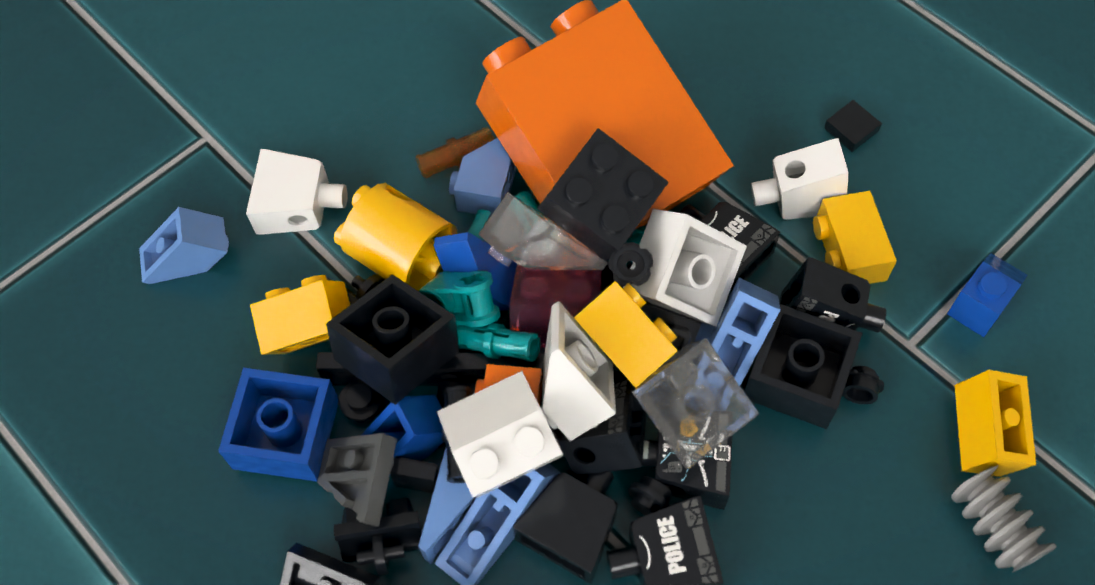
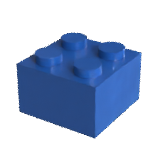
[218,368,339,482]

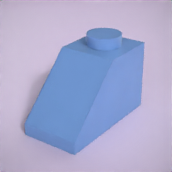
[449,138,516,219]
[139,207,229,284]

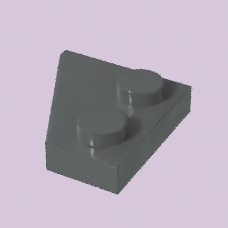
[317,433,397,527]

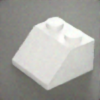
[623,209,747,327]
[541,301,616,441]
[437,371,563,498]

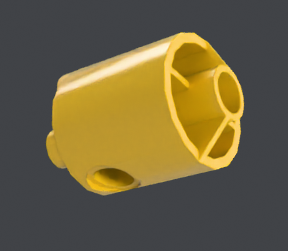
[334,183,458,291]

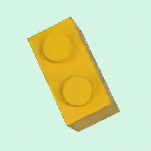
[813,191,897,284]
[250,275,350,355]
[574,281,678,388]
[954,370,1037,477]

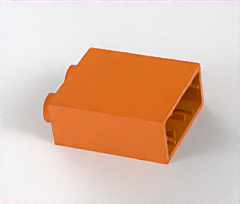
[476,0,734,266]

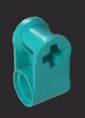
[419,271,501,327]

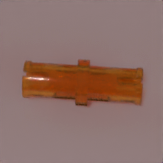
[415,126,494,179]

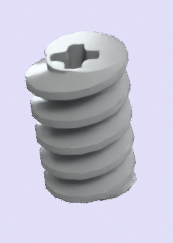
[951,465,1057,573]

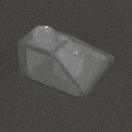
[478,192,608,270]
[632,338,759,469]

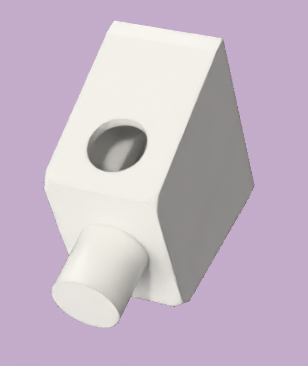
[751,138,849,220]
[246,149,347,235]

